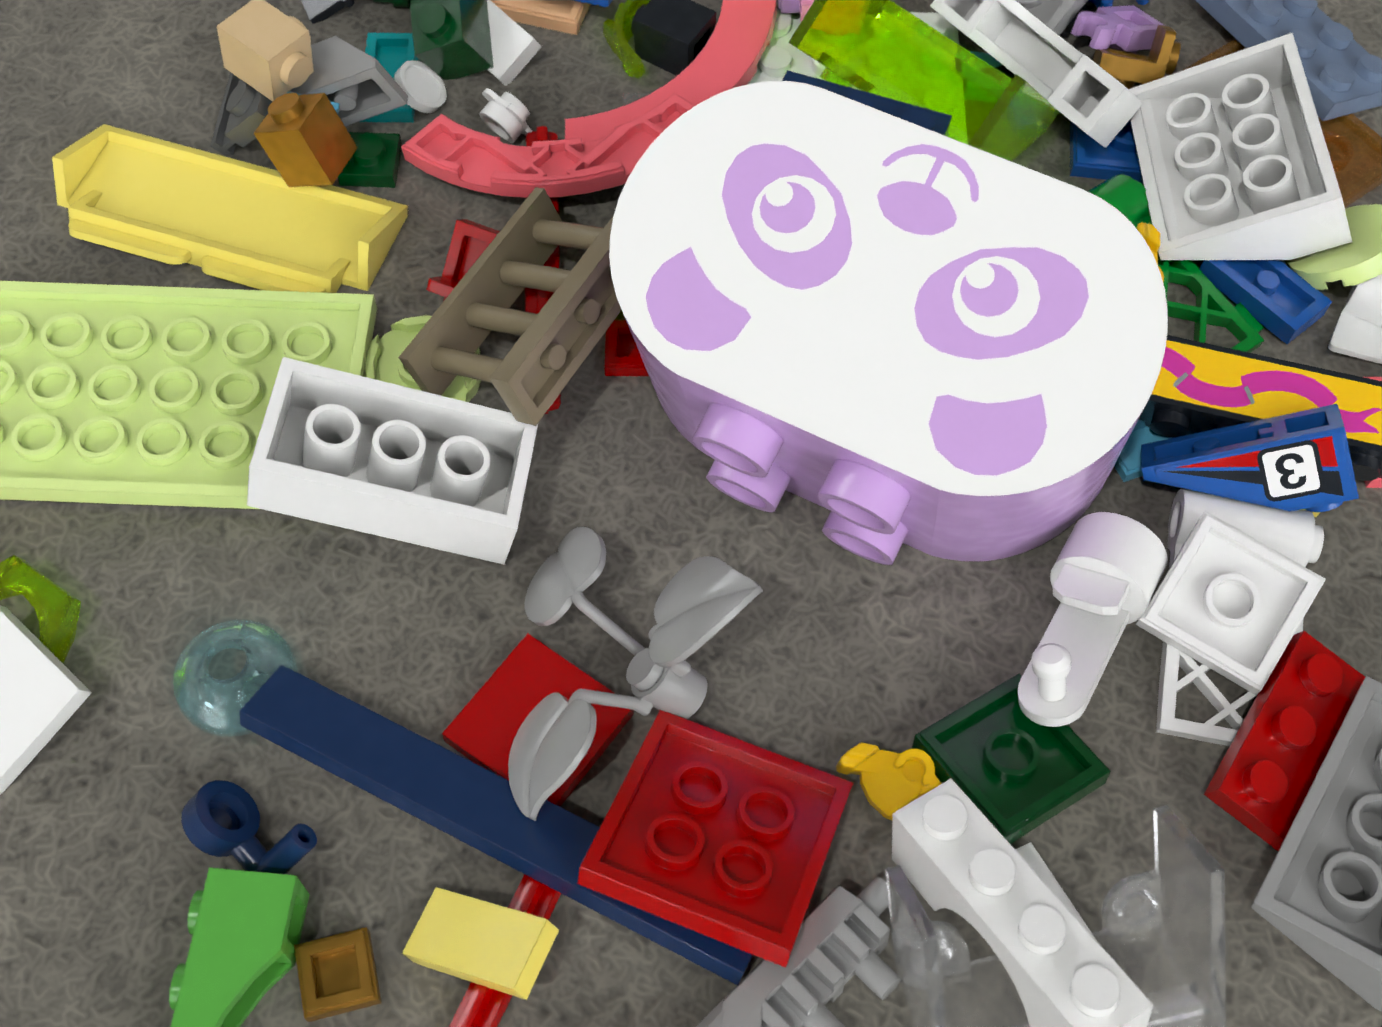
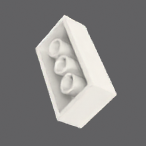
[247,357,538,564]

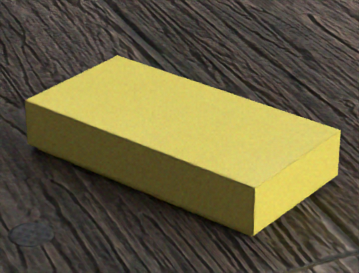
[402,887,559,1000]

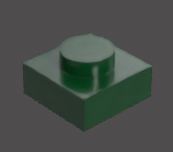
[338,132,402,188]

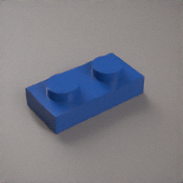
[1199,260,1332,344]

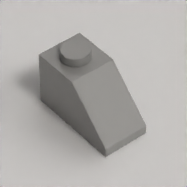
[290,36,408,126]

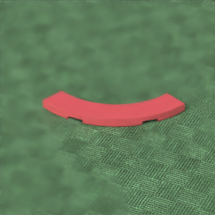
[565,0,777,143]
[401,93,696,198]

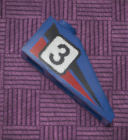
[1141,404,1359,512]

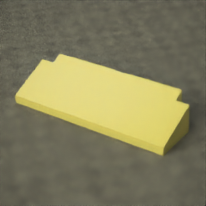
[52,124,408,293]

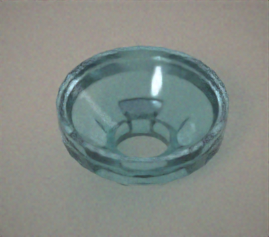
[172,619,298,737]

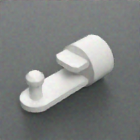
[1018,512,1168,727]

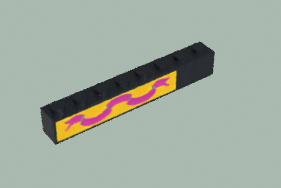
[1138,335,1382,481]

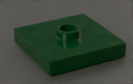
[912,673,1111,844]

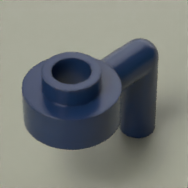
[181,780,317,874]

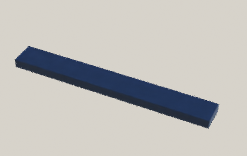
[239,664,753,986]

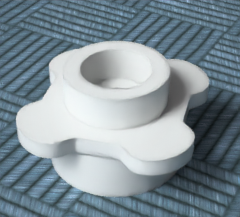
[479,88,533,143]

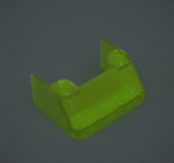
[789,0,1059,162]

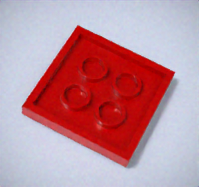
[577,710,853,968]

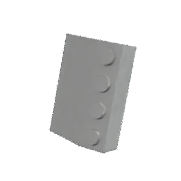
[1251,676,1382,1012]

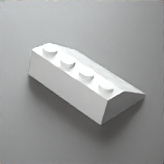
[1129,33,1352,260]

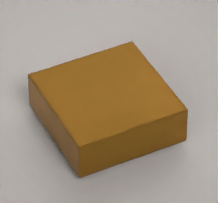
[294,927,381,1022]

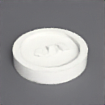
[394,60,447,113]

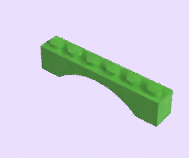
[169,867,310,1027]

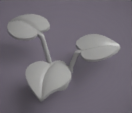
[508,526,763,821]

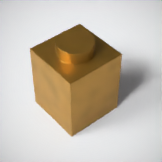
[254,92,358,187]

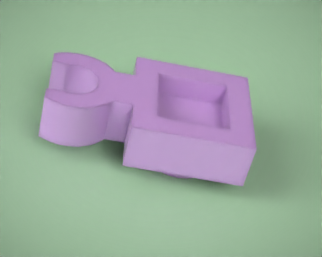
[1071,5,1165,54]

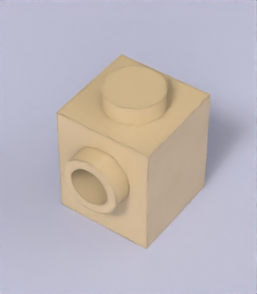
[217,0,314,101]

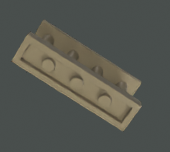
[398,187,622,426]

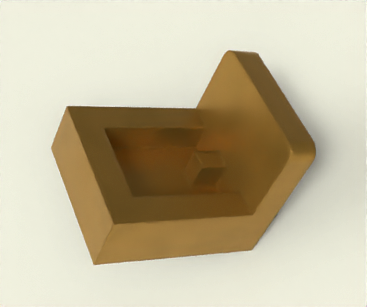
[1093,25,1181,89]

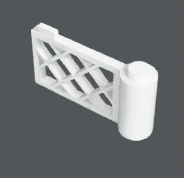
[1156,488,1324,746]

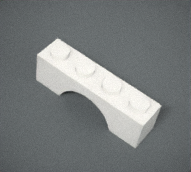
[930,0,1143,148]
[892,778,1153,1027]

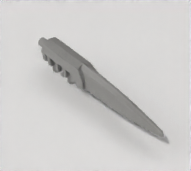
[696,877,901,1027]

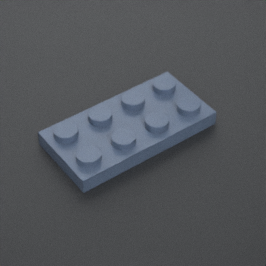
[1195,0,1382,121]

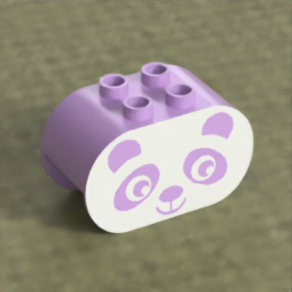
[609,81,1168,565]

